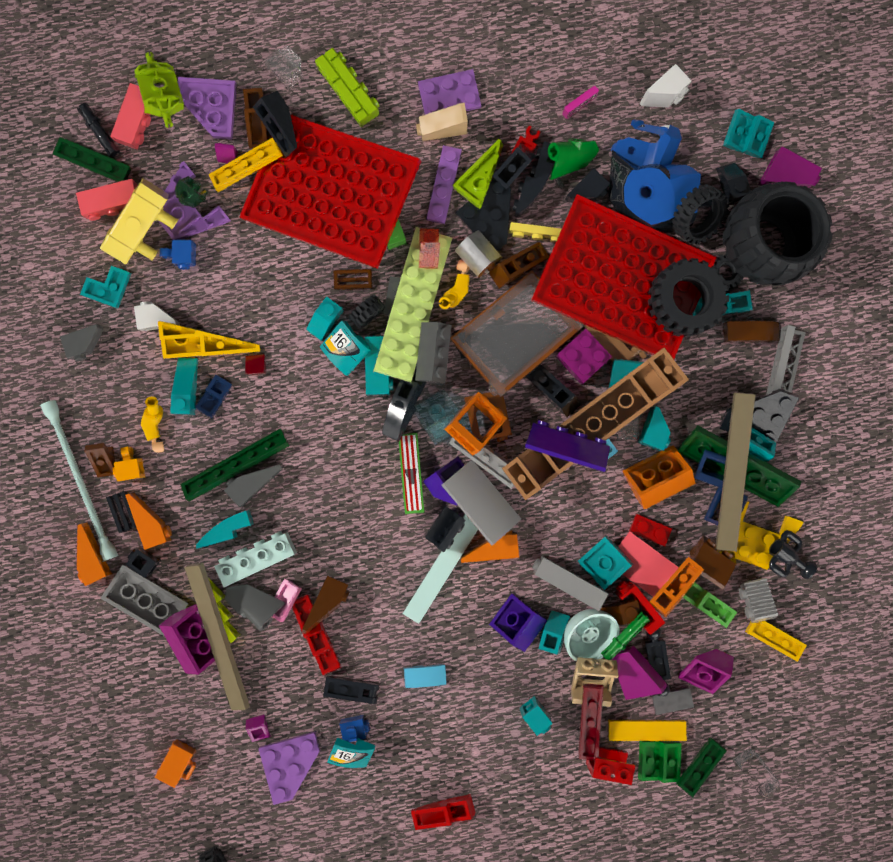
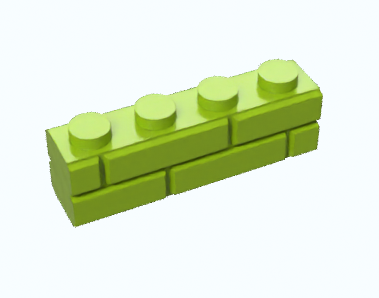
[315,48,380,127]

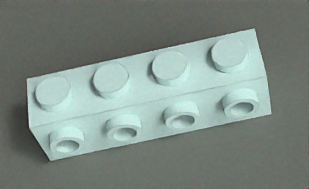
[214,531,297,587]

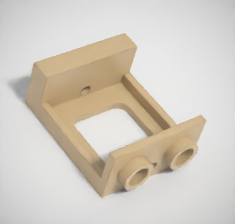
[571,657,618,707]

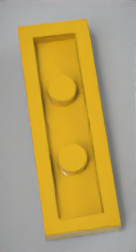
[745,621,807,662]

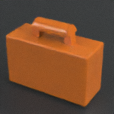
[155,739,196,788]

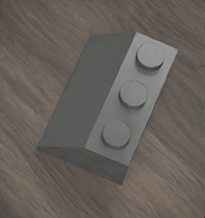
[415,322,452,385]

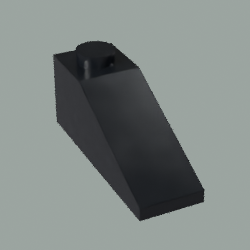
[253,90,297,157]
[525,364,581,418]

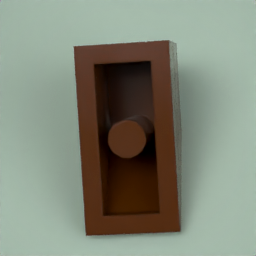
[600,597,641,625]

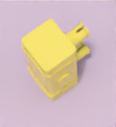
[100,178,178,264]

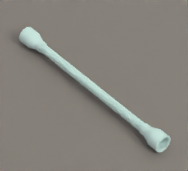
[40,400,118,562]

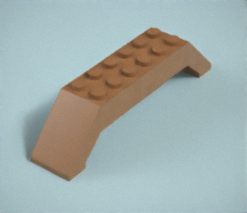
[502,348,689,500]

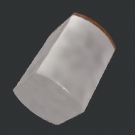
[455,230,503,278]

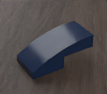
[195,375,232,419]

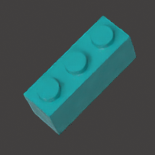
[364,336,394,396]

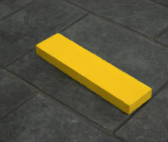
[209,137,283,192]
[608,720,687,741]

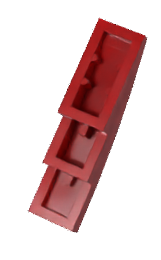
[292,594,341,676]

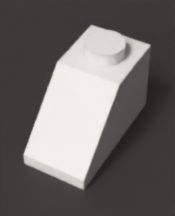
[134,302,180,331]

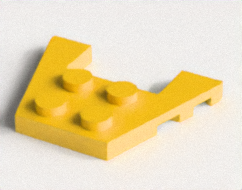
[732,502,803,570]

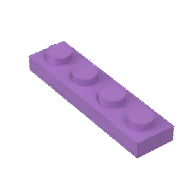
[426,145,462,224]

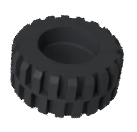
[648,258,729,337]

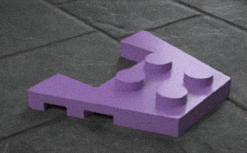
[158,161,231,240]

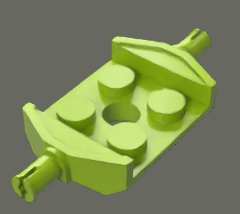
[134,52,184,128]

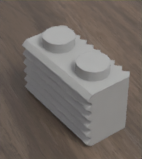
[739,578,778,623]

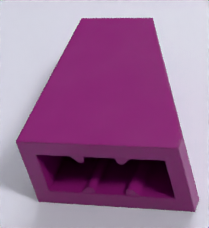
[758,146,822,188]
[612,645,667,700]

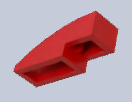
[411,794,476,830]

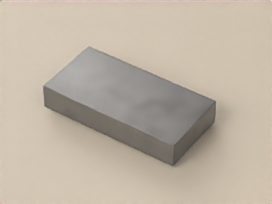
[651,687,694,715]

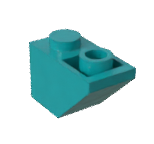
[538,610,570,655]

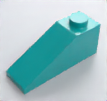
[170,357,198,415]

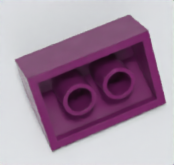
[159,604,215,675]

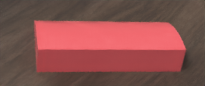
[618,532,679,597]

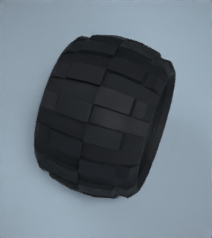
[723,182,833,286]

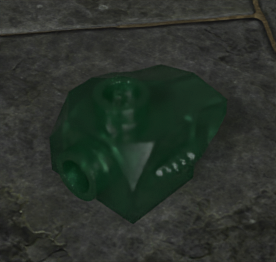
[174,176,208,208]

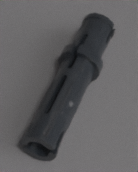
[77,103,120,158]

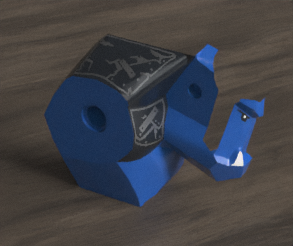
[608,119,701,233]

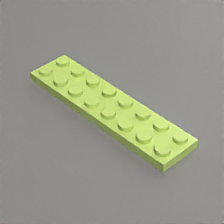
[374,227,452,382]

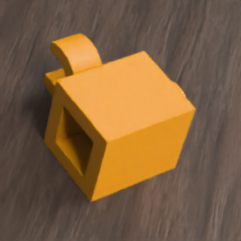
[113,446,145,481]

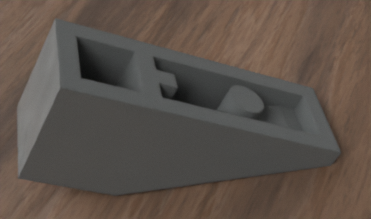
[224,465,285,507]

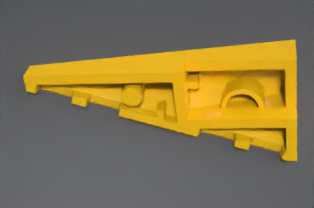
[158,321,260,359]

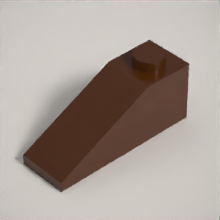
[489,242,549,289]
[302,576,350,634]

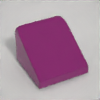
[215,143,238,163]
[246,714,271,742]

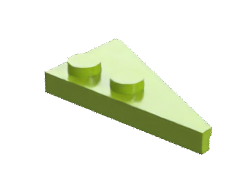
[453,139,503,209]

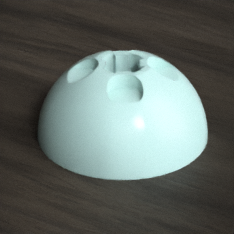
[564,609,619,661]

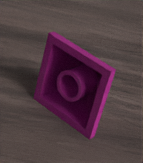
[678,649,734,694]

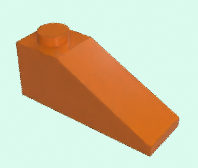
[126,493,172,550]
[77,522,112,586]
[461,530,519,563]
[650,557,704,618]

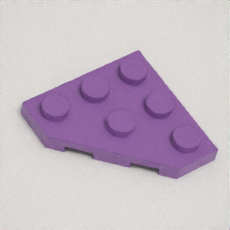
[178,77,237,140]
[259,732,320,805]

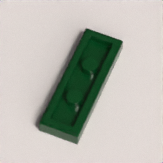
[676,737,727,798]

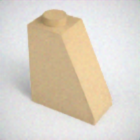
[416,103,468,141]

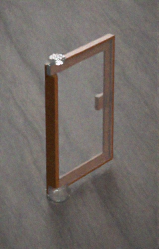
[450,270,585,397]

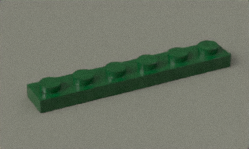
[180,428,290,502]

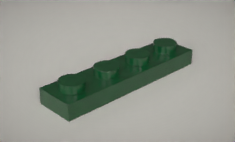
[52,137,132,182]

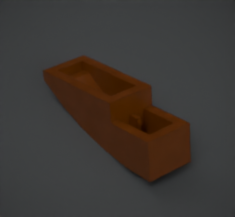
[243,88,268,149]
[723,321,780,343]

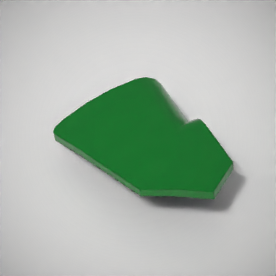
[548,138,600,180]

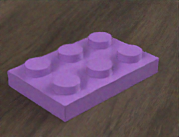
[418,69,481,115]

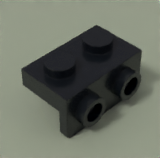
[425,506,466,552]

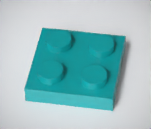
[578,535,633,590]

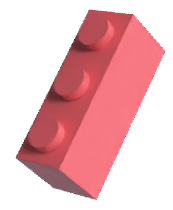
[110,83,151,150]
[76,179,138,221]

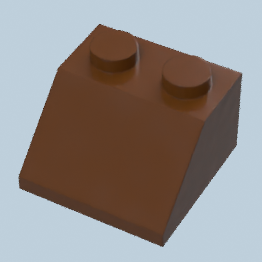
[689,535,736,589]

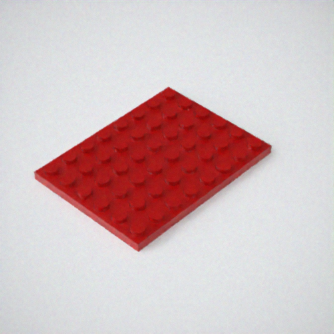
[239,115,421,269]
[531,194,717,359]

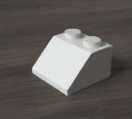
[640,64,691,108]

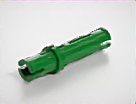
[601,611,651,660]

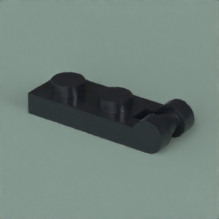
[323,676,380,704]

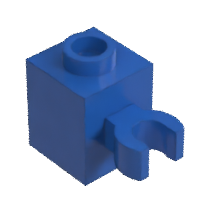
[160,240,196,270]
[339,714,370,742]

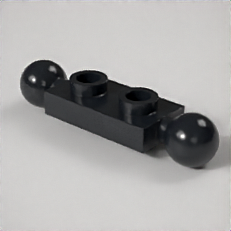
[645,628,671,697]

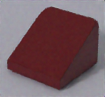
[245,354,267,375]

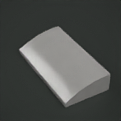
[442,460,521,546]
[101,565,189,636]

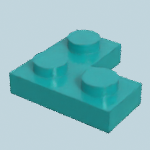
[80,266,132,309]

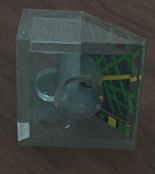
[415,389,467,445]

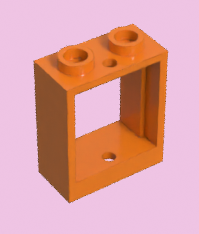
[444,392,507,456]

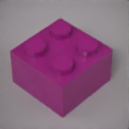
[555,329,612,384]

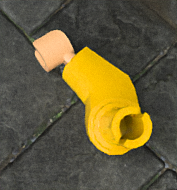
[439,260,470,309]
[141,396,164,452]

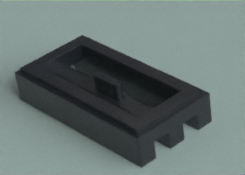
[106,491,136,533]

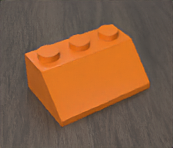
[622,445,696,510]

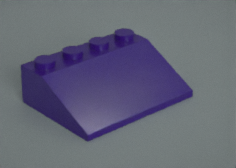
[525,420,610,472]

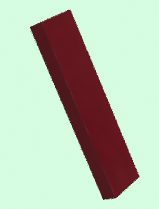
[578,684,604,760]

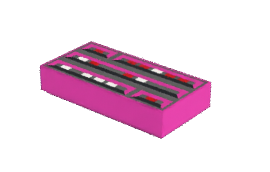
[562,86,599,119]

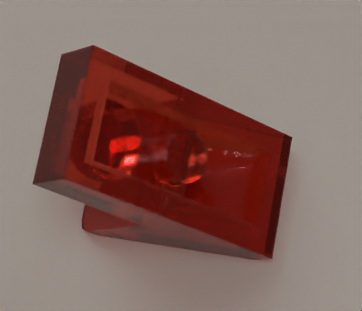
[419,228,440,269]

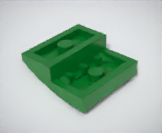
[638,741,682,783]

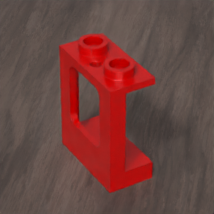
[614,581,666,635]
[586,746,636,785]

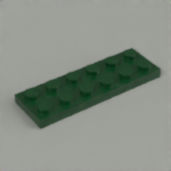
[678,425,801,507]

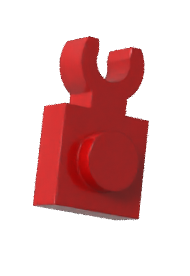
[511,125,540,154]

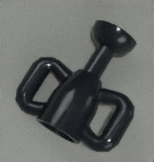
[769,530,817,579]

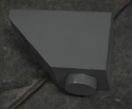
[60,324,104,362]

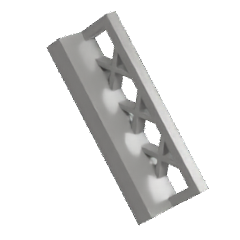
[766,325,806,395]
[449,435,514,489]

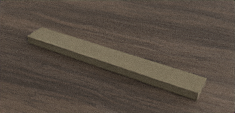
[715,393,755,552]
[185,563,250,710]

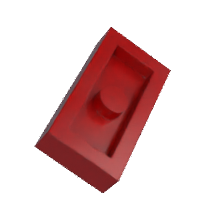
[629,514,672,546]

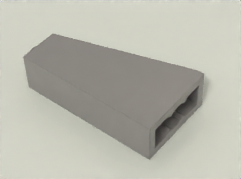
[532,556,608,611]

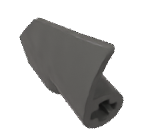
[225,584,285,631]

